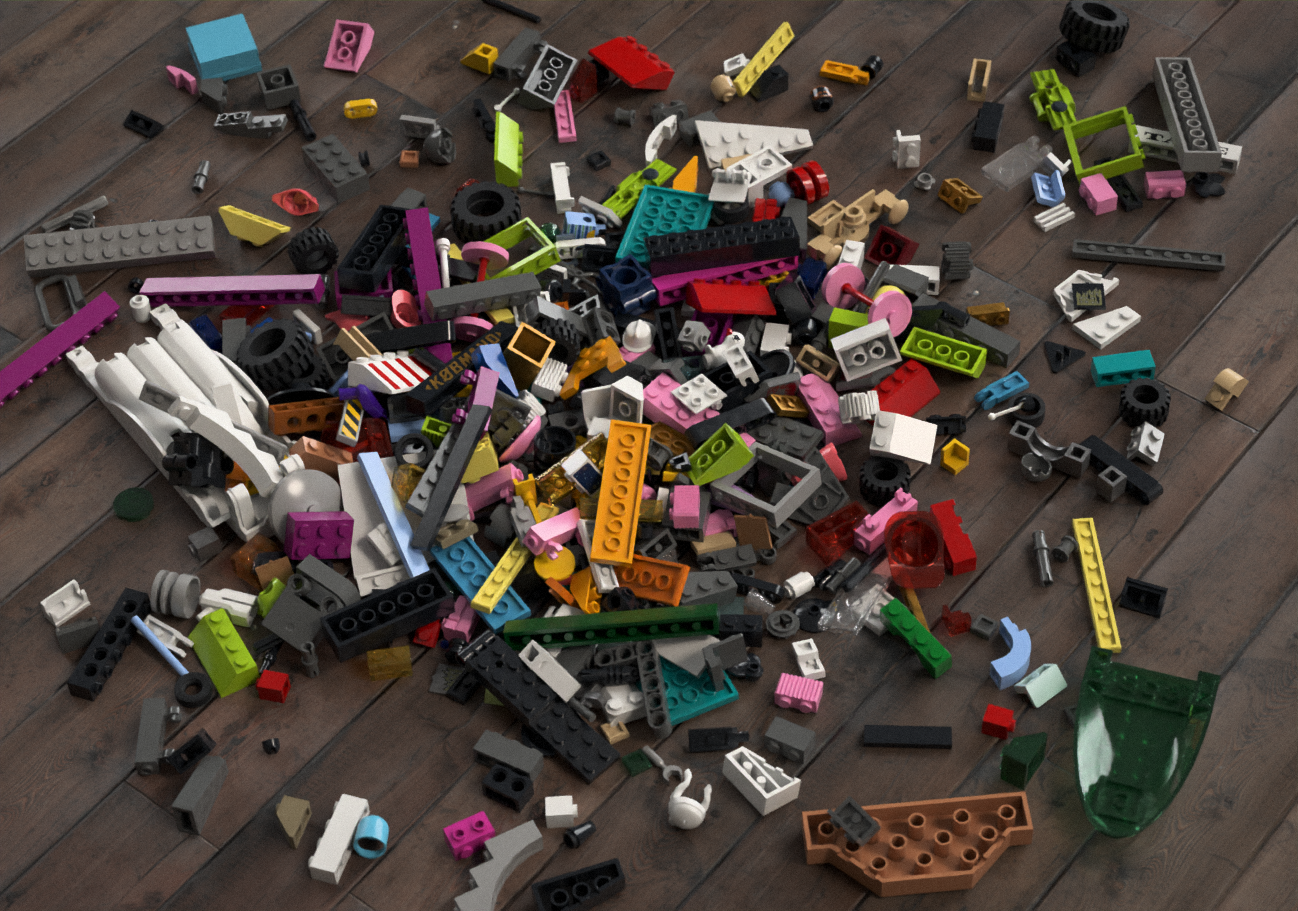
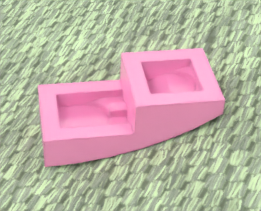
[166,66,198,95]

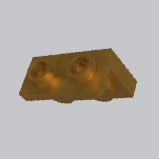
[937,178,983,214]
[966,302,1010,326]
[766,394,810,418]

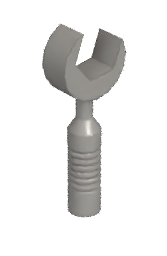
[642,745,683,786]

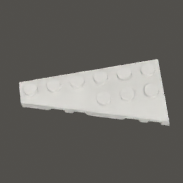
[695,120,813,171]

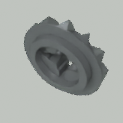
[766,610,800,639]

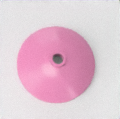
[498,415,541,462]

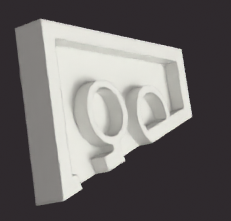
[1072,306,1141,349]

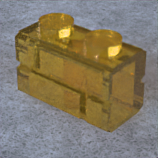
[367,645,413,681]

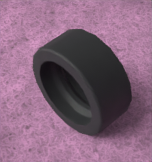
[714,195,749,223]
[1007,392,1045,428]
[395,433,434,474]

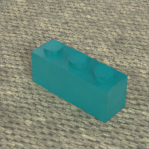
[1090,350,1156,387]

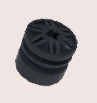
[534,426,576,479]

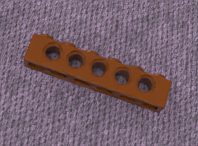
[268,392,387,436]

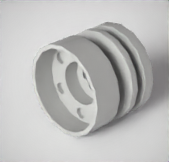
[150,570,200,619]

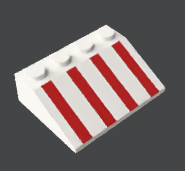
[348,350,434,394]

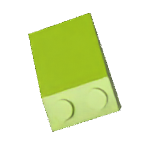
[687,423,754,486]

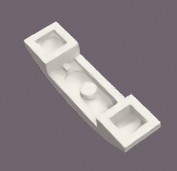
[645,115,677,167]

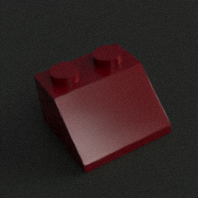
[864,225,920,266]

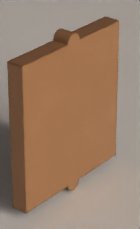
[734,514,773,550]
[255,556,294,591]

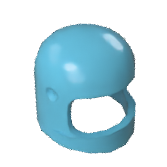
[353,815,389,859]

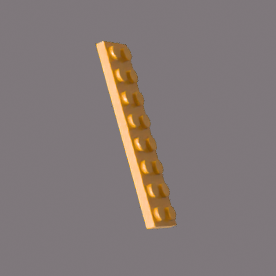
[590,419,651,567]

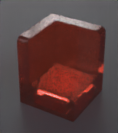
[941,604,972,636]

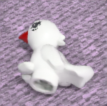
[702,328,745,370]

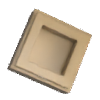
[600,722,629,745]

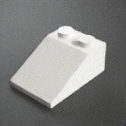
[870,410,937,465]

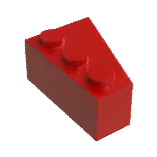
[927,499,977,576]

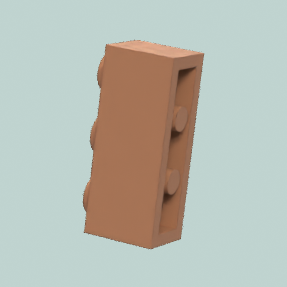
[289,436,353,482]

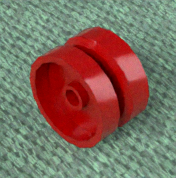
[786,160,829,206]

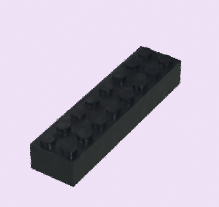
[643,216,800,277]

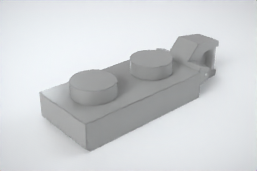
[509,496,536,547]

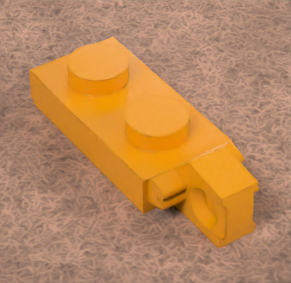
[820,60,869,85]

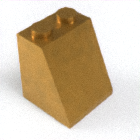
[503,322,556,391]

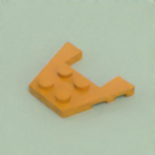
[560,336,626,400]

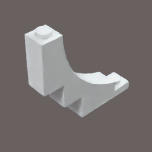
[168,396,284,499]

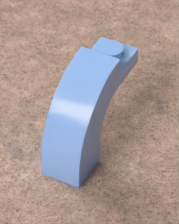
[990,617,1031,690]

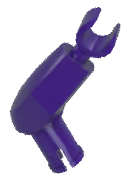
[339,384,388,423]

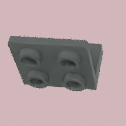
[702,633,748,692]

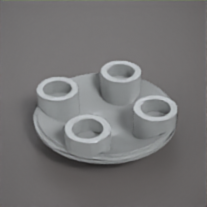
[441,504,469,527]

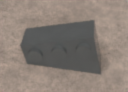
[671,571,738,607]

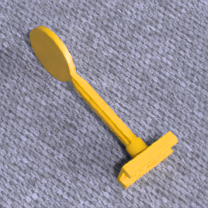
[512,473,576,582]

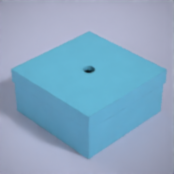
[186,13,262,81]

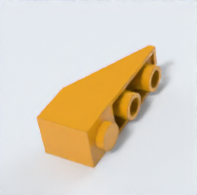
[570,566,602,614]

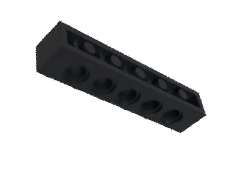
[67,588,151,702]

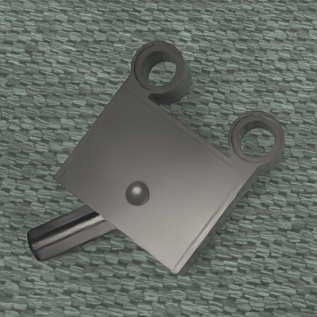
[253,574,344,654]

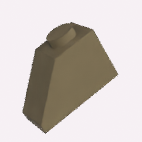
[275,795,312,850]

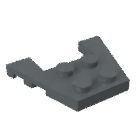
[769,446,850,531]

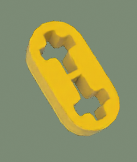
[343,99,377,119]

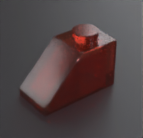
[569,59,597,103]

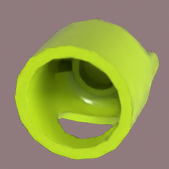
[257,577,286,618]

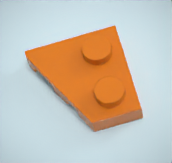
[545,576,582,610]

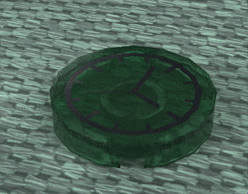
[113,487,154,522]

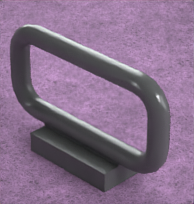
[35,274,87,332]

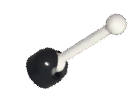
[988,395,1035,421]

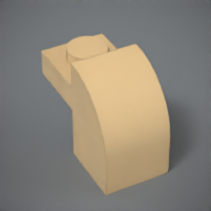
[1204,368,1249,411]

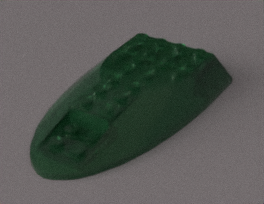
[1073,646,1221,839]

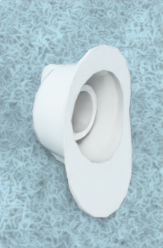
[623,319,656,353]

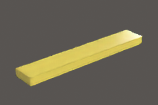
[732,22,794,97]

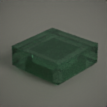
[621,748,651,777]

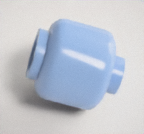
[768,181,795,209]

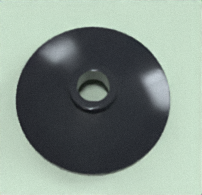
[793,598,835,633]

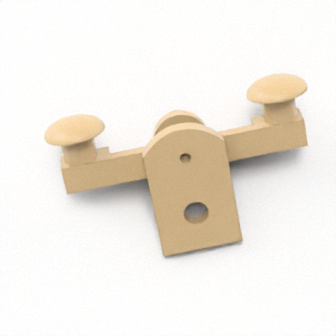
[807,189,909,270]

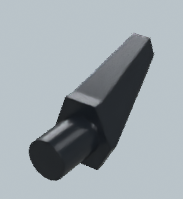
[472,509,495,523]

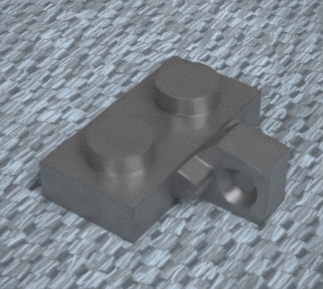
[566,682,607,716]

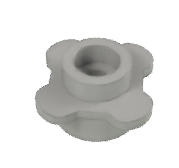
[914,173,935,190]

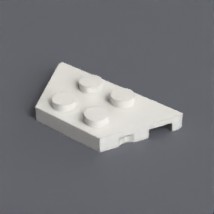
[1053,270,1119,322]

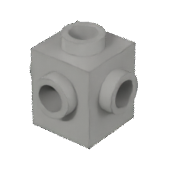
[678,320,711,353]

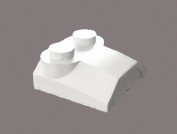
[599,683,647,727]

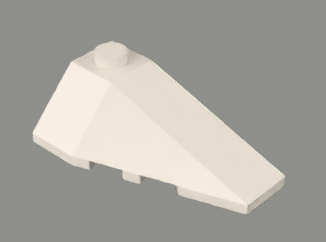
[211,382,263,461]

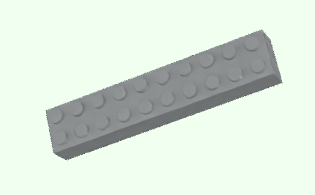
[1152,57,1222,173]
[24,216,216,277]

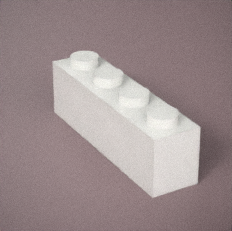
[308,794,370,885]

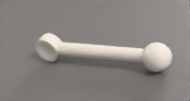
[494,88,520,112]

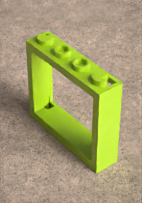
[1063,106,1146,185]
[483,217,561,281]

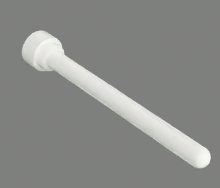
[435,238,450,288]

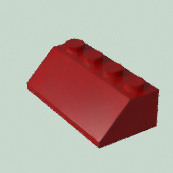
[865,358,940,426]

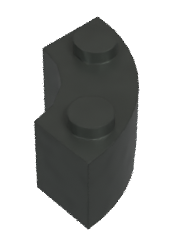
[756,439,792,498]

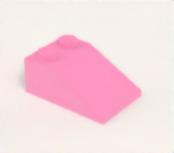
[324,20,374,72]

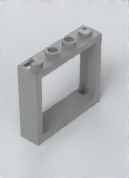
[710,442,822,528]

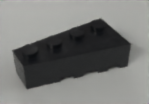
[531,857,625,911]

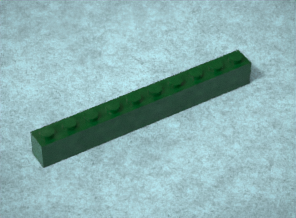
[504,603,720,651]

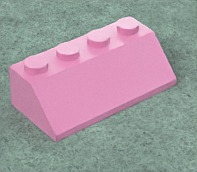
[797,373,862,446]

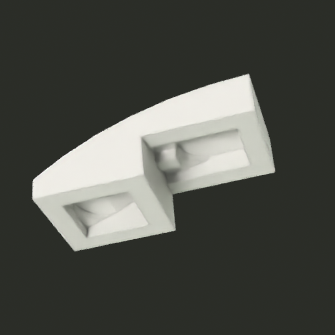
[792,638,826,680]

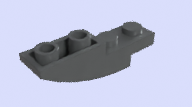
[214,112,288,138]

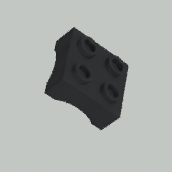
[592,359,645,388]

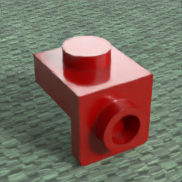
[413,619,441,648]

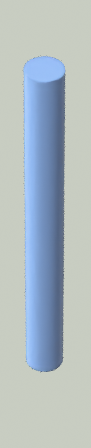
[131,615,189,676]

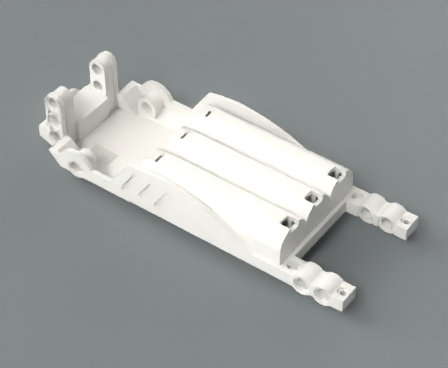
[66,303,305,543]

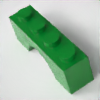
[880,598,952,679]

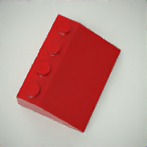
[588,36,675,90]
[685,278,776,315]

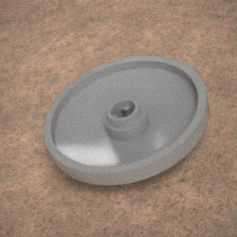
[268,469,344,544]

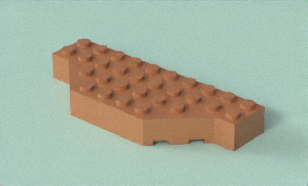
[802,791,1033,897]

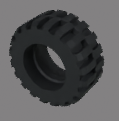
[1059,0,1130,54]
[450,181,522,244]
[236,318,314,390]

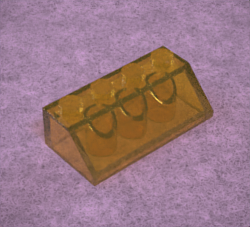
[534,432,608,507]

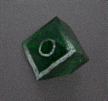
[999,732,1048,790]

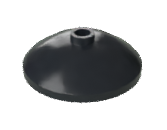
[759,349,795,378]

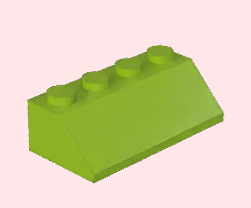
[494,112,523,187]
[900,327,987,378]
[188,608,259,698]

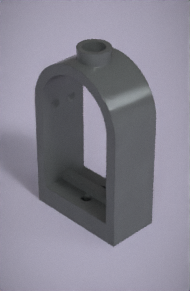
[296,554,361,612]

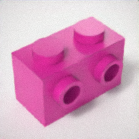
[443,811,496,861]

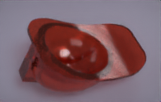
[884,511,945,589]

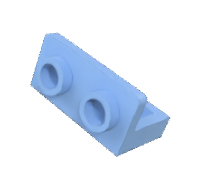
[1031,170,1065,207]

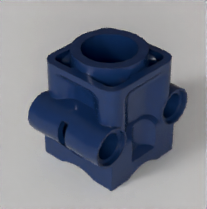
[595,254,657,317]

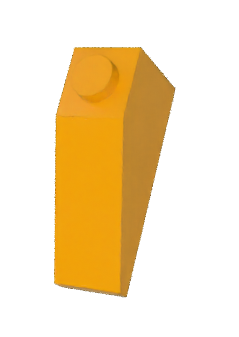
[670,156,698,193]

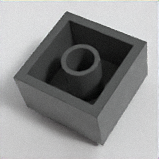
[256,64,301,110]

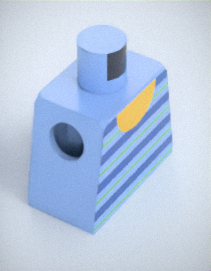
[562,211,606,248]

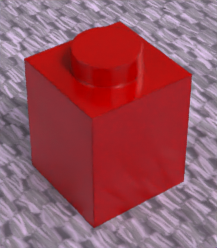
[255,670,291,703]
[981,704,1016,740]

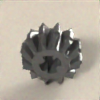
[70,210,95,230]

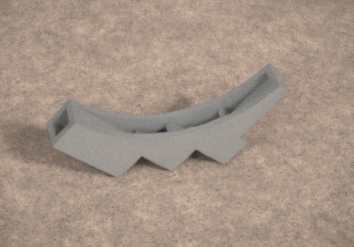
[453,820,544,911]

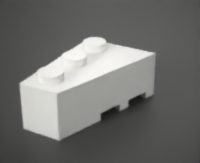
[722,746,801,816]

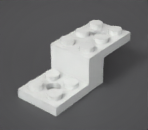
[707,145,792,225]

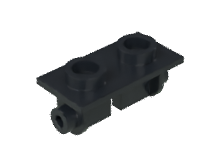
[925,414,966,435]

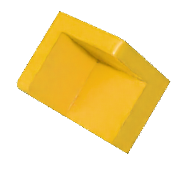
[940,438,970,475]

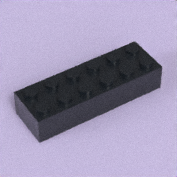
[337,204,412,293]
[320,568,455,663]

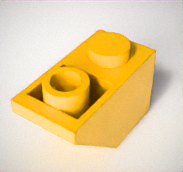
[461,43,498,75]

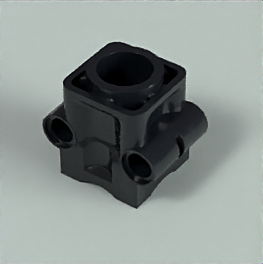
[162,433,234,488]

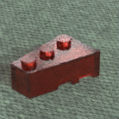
[806,500,869,567]

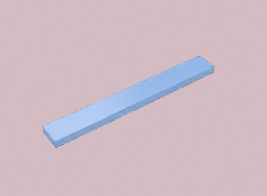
[357,452,430,578]

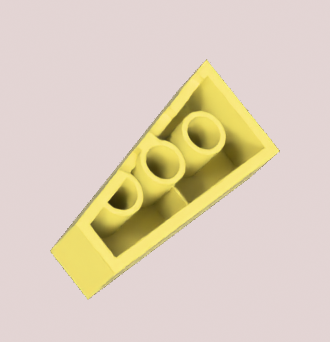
[461,432,499,484]

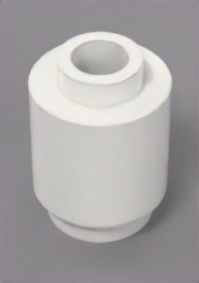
[130,295,151,323]
[783,571,815,599]

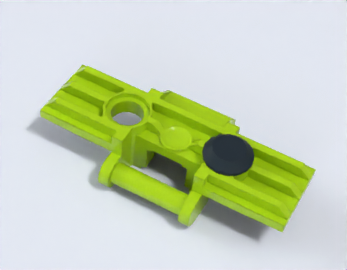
[1029,69,1077,130]
[602,159,677,219]

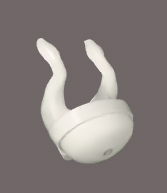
[668,769,712,829]

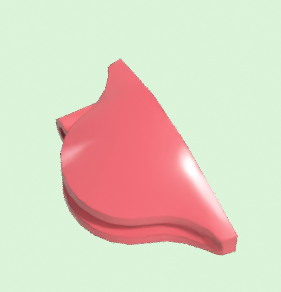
[272,188,319,216]
[325,309,370,331]

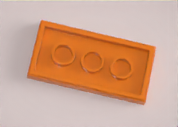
[613,554,690,607]

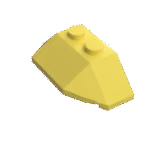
[218,205,290,247]

